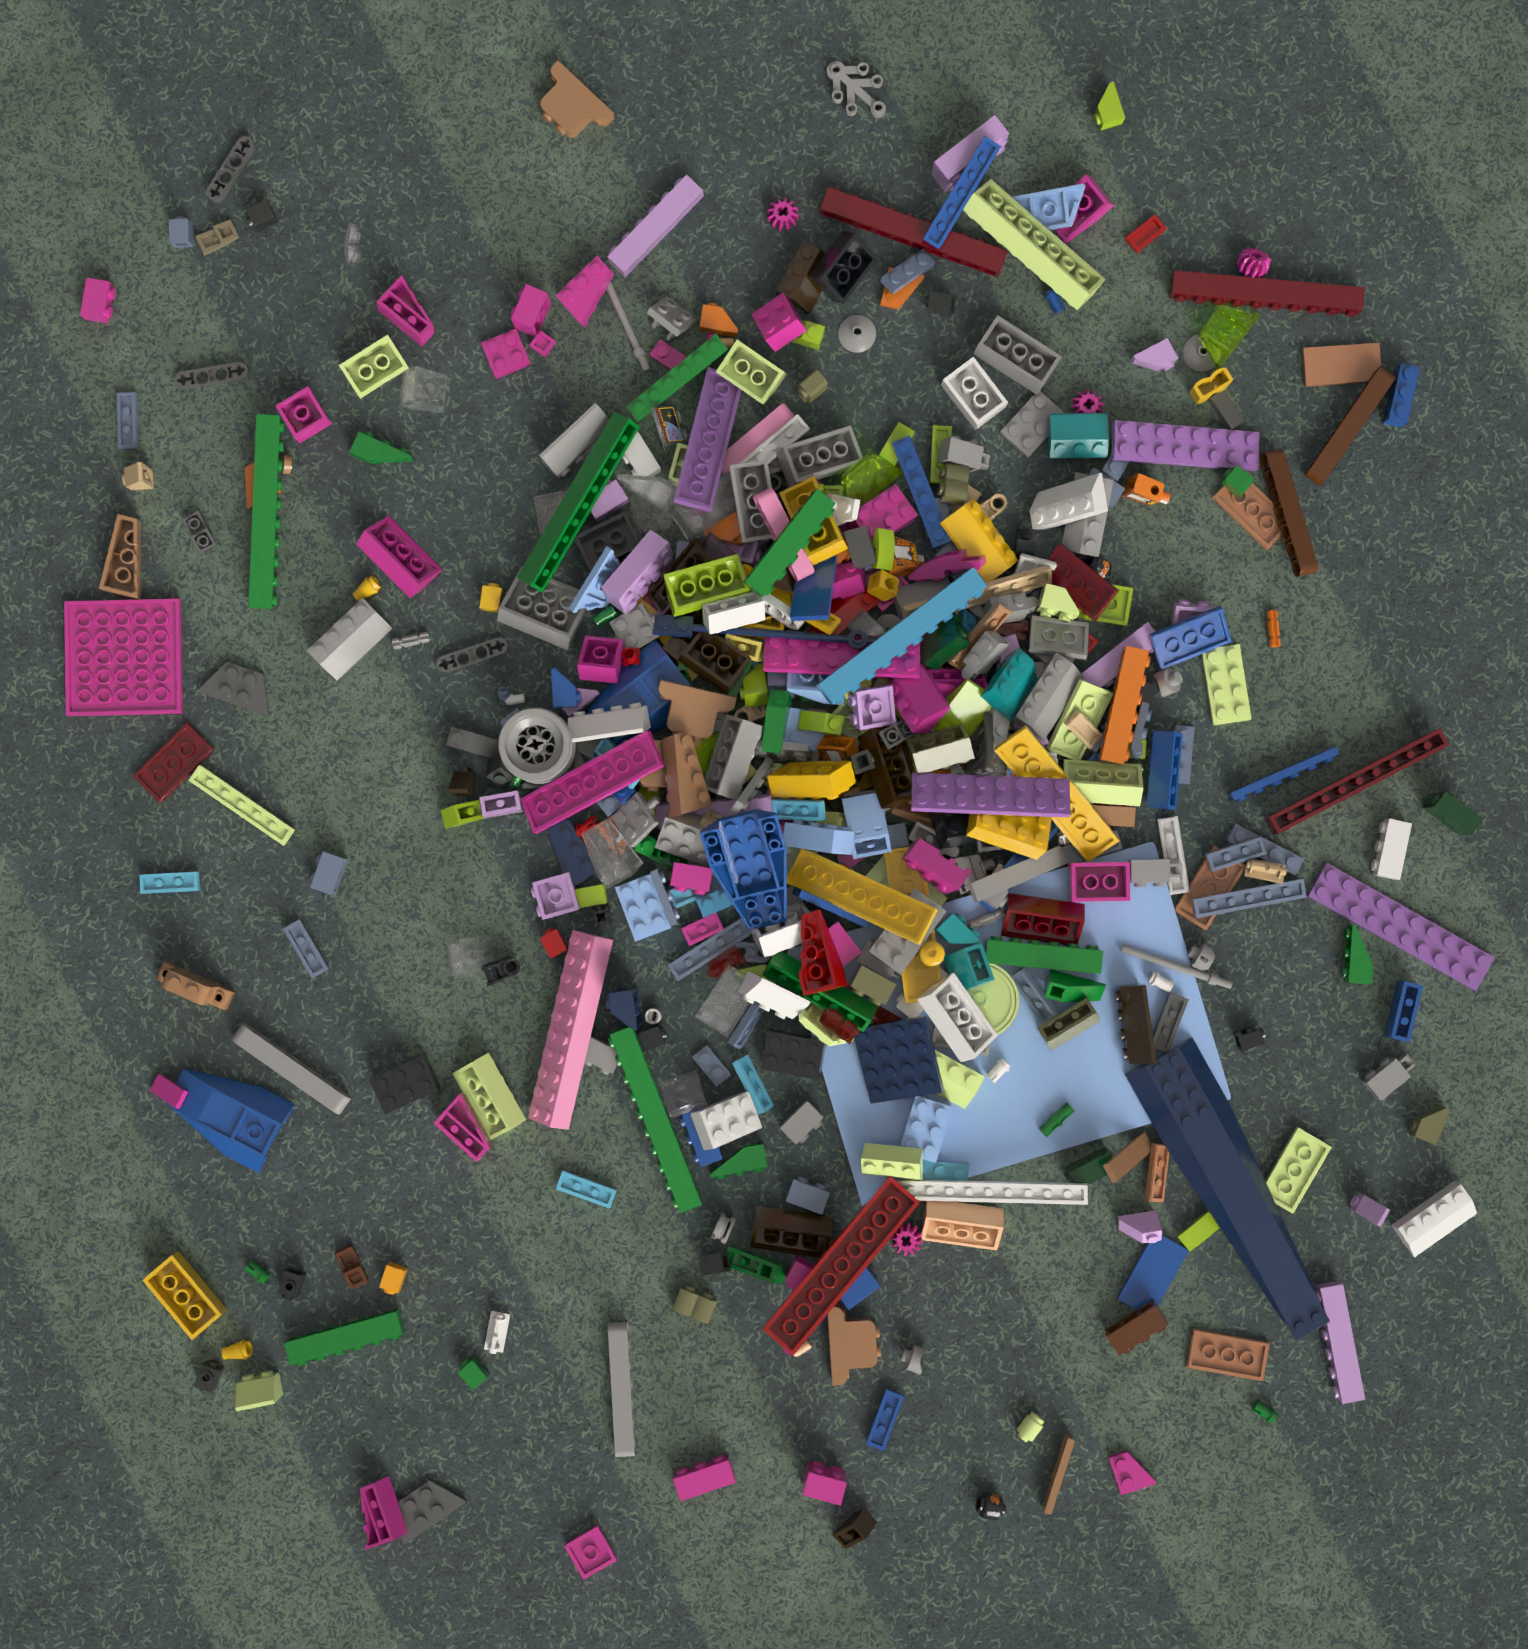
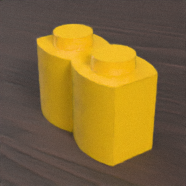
[1189,368,1233,404]

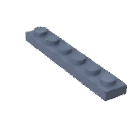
[1191,878,1307,918]

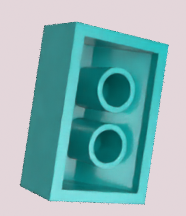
[1047,413,1109,458]
[980,648,1038,721]

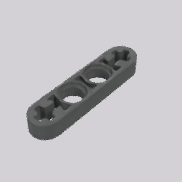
[206,136,256,203]
[174,362,250,390]
[436,637,509,673]

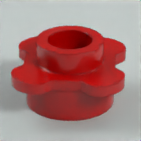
[622,647,641,666]

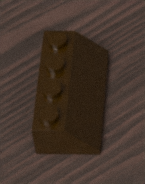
[647,537,719,616]
[858,726,916,809]
[1114,983,1156,1064]
[750,1206,833,1258]

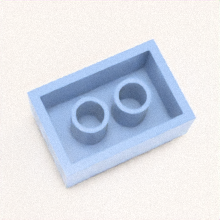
[783,820,855,855]
[615,874,672,942]
[898,1096,953,1163]

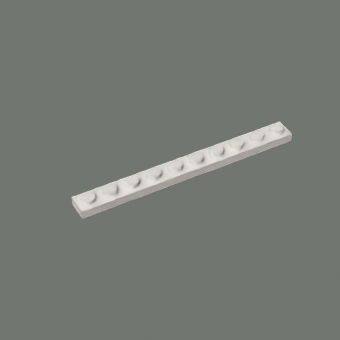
[894,1179,1088,1205]

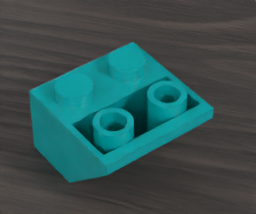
[934,913,980,944]
[944,943,995,991]

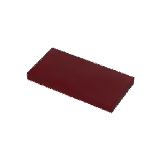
[1047,543,1119,621]
[133,722,215,803]

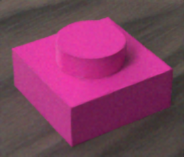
[529,330,556,358]

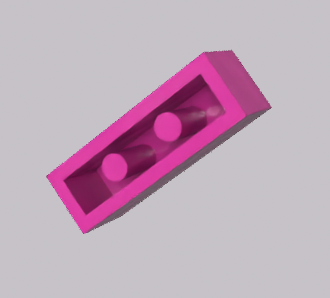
[673,1455,736,1501]

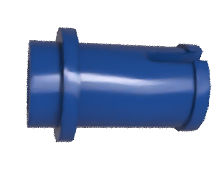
[1045,289,1065,314]

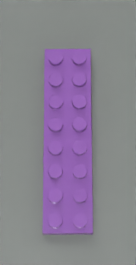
[674,367,741,512]
[1111,420,1259,471]
[911,772,1070,818]

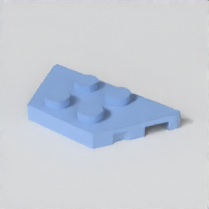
[1012,184,1085,230]
[569,546,621,613]

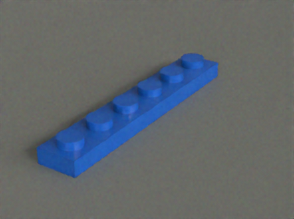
[922,136,1001,250]
[892,435,952,549]
[1227,747,1339,802]

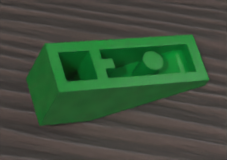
[761,689,792,754]
[727,1246,788,1284]

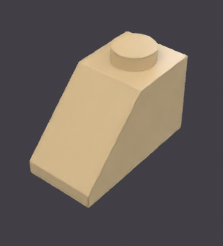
[122,462,154,490]

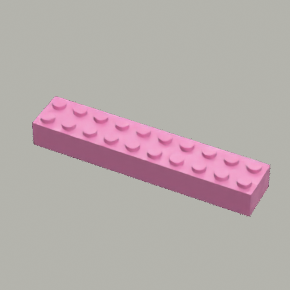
[528,930,613,1130]

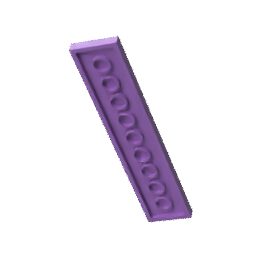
[1307,863,1495,991]

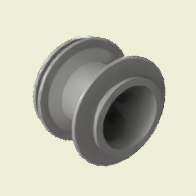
[498,707,576,784]

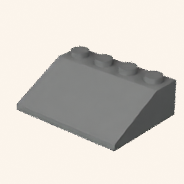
[497,566,586,650]

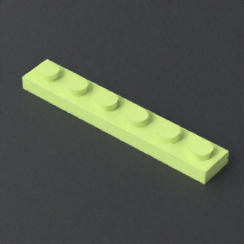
[188,765,295,845]

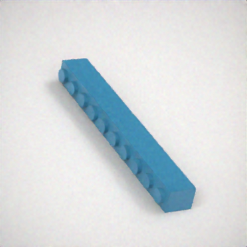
[816,567,987,705]

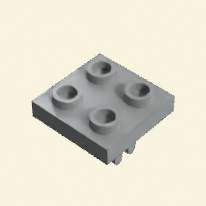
[647,297,696,341]

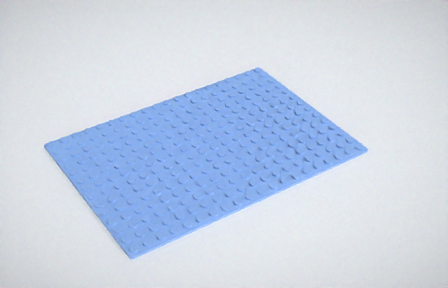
[787,842,1231,1206]

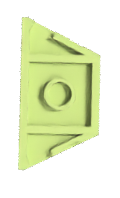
[798,995,854,1046]

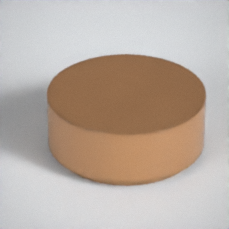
[282,454,292,474]

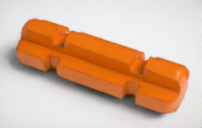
[1266,610,1281,648]

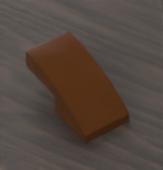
[334,1244,369,1290]

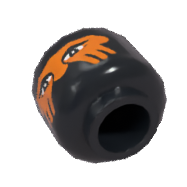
[1084,554,1112,579]
[975,1492,1006,1521]

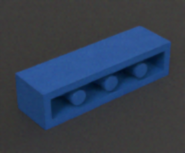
[1146,731,1183,810]

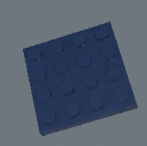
[852,1015,945,1104]

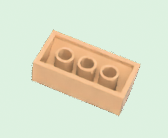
[921,1201,1004,1250]

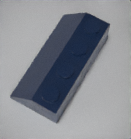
[606,987,642,1030]

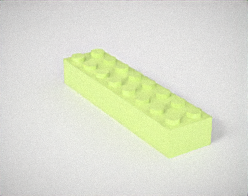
[963,179,1105,310]

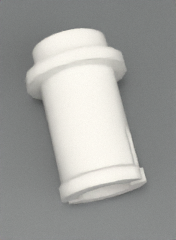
[1148,972,1174,993]
[986,1058,1011,1083]

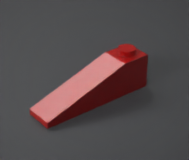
[808,586,880,635]
[799,910,848,996]

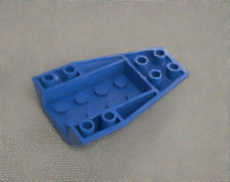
[585,640,692,746]
[700,809,787,930]
[166,1068,295,1173]

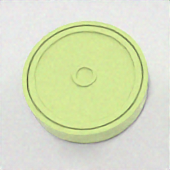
[967,963,1019,1035]

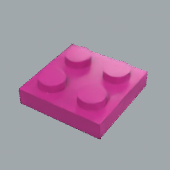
[481,329,531,379]
[564,1524,617,1580]

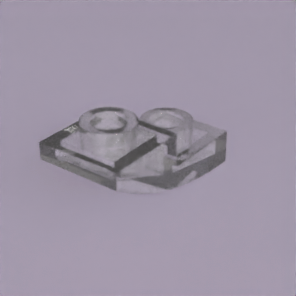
[345,222,361,268]

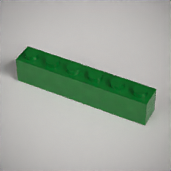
[626,334,728,422]
[742,488,836,597]
[985,936,1103,974]
[762,951,878,1033]
[284,1308,405,1367]

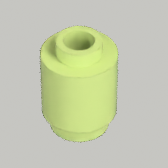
[1017,1412,1045,1442]

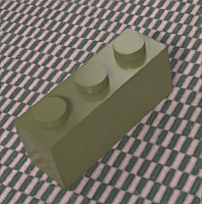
[1037,998,1100,1051]

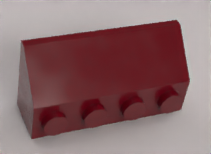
[1001,893,1085,945]

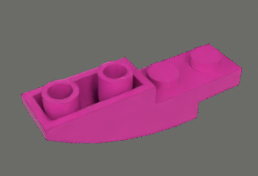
[908,549,986,582]

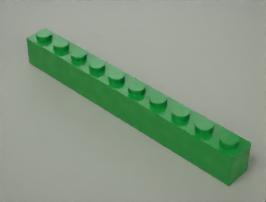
[517,411,640,593]
[248,414,285,610]
[608,1025,702,1213]

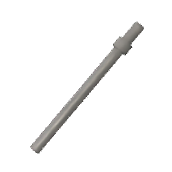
[606,281,651,372]
[1120,945,1233,989]

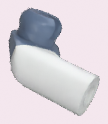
[498,687,525,705]

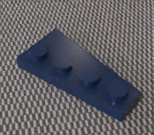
[548,818,601,887]

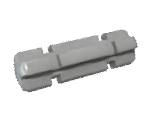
[392,632,430,649]
[968,907,1005,930]

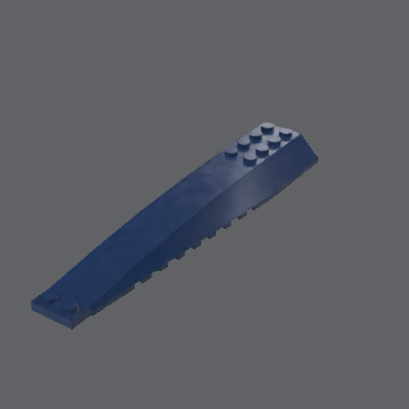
[1124,1037,1330,1341]

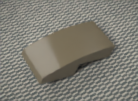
[195,220,239,256]

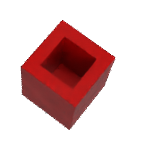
[540,927,568,959]

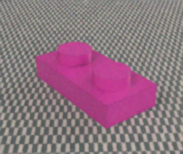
[649,339,686,370]
[681,912,724,946]

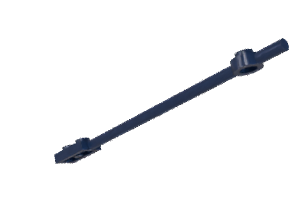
[653,614,878,651]

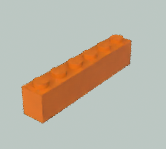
[1098,646,1151,765]

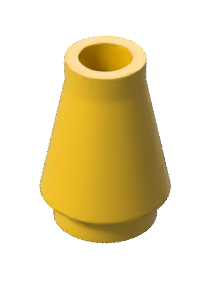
[352,575,382,602]
[221,1340,253,1360]

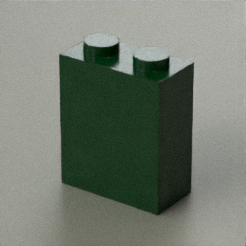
[920,612,970,670]
[1423,791,1483,836]
[1064,1146,1113,1185]

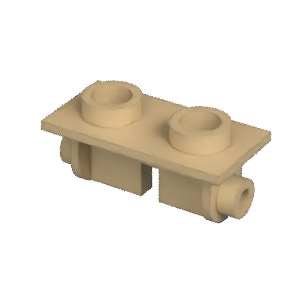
[1244,859,1287,884]

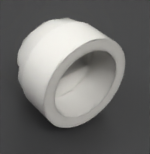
[645,1009,662,1024]

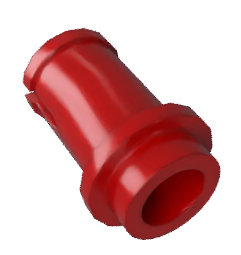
[575,815,599,837]

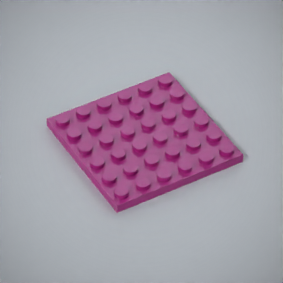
[64,599,183,717]

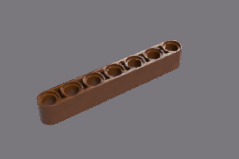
[1304,366,1396,486]
[1260,448,1318,577]

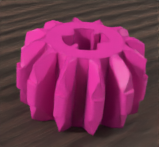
[767,197,799,231]
[1236,247,1271,278]
[1071,389,1104,413]
[891,1222,924,1256]

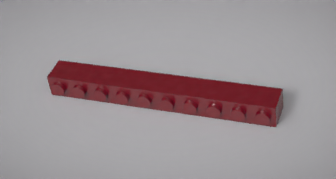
[820,187,1008,278]
[1169,270,1365,317]
[1264,728,1449,835]

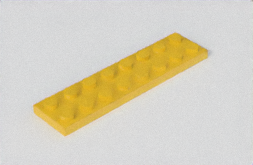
[994,725,1119,862]
[884,847,942,1004]
[787,849,938,945]

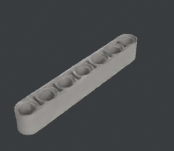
[232,1023,351,1115]
[608,1322,635,1457]

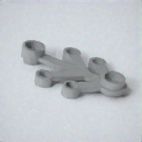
[827,61,886,118]

